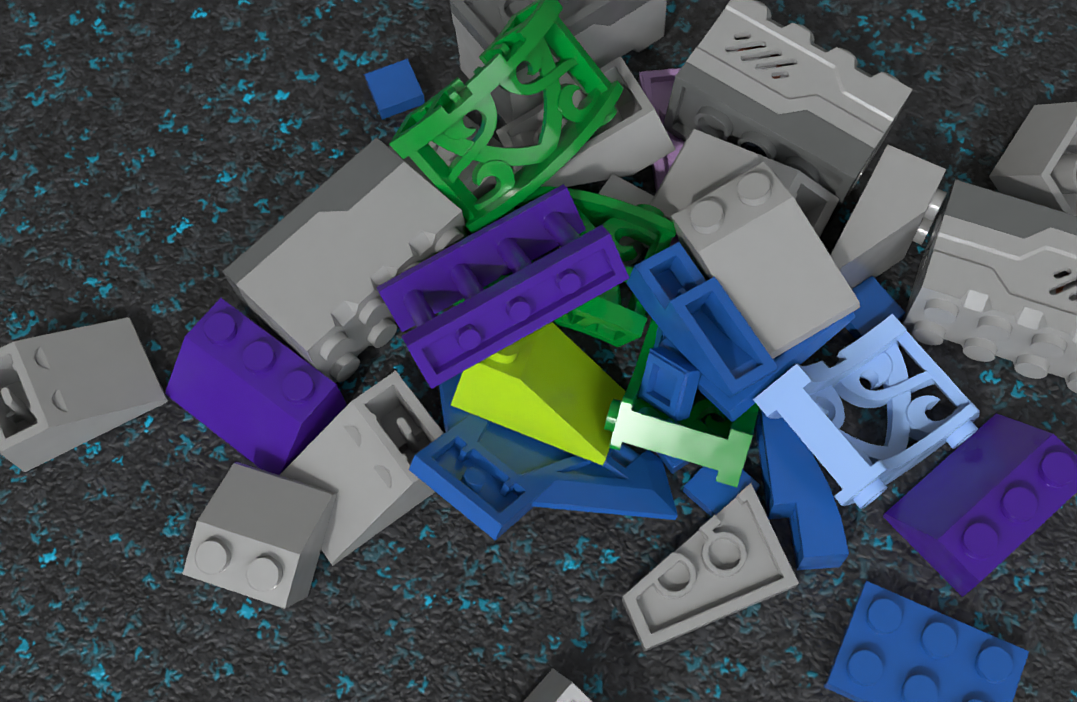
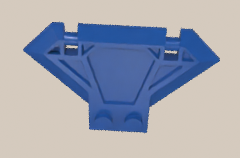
[409,372,678,540]

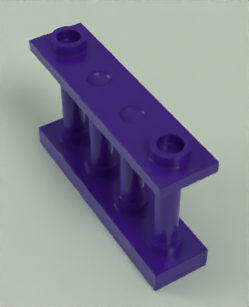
[376,184,629,389]

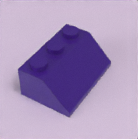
[165,298,347,475]
[882,413,1077,597]

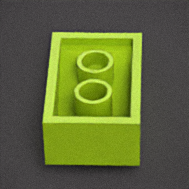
[451,322,626,466]

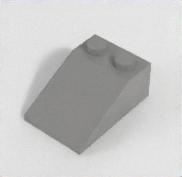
[496,56,676,187]
[830,145,947,289]
[671,162,860,359]

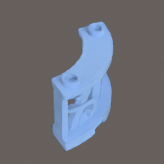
[753,314,980,509]

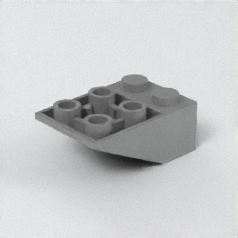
[649,129,839,238]
[0,317,168,472]
[280,371,444,566]

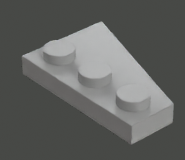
[622,483,799,651]

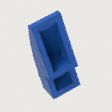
[626,242,779,398]
[755,407,849,570]

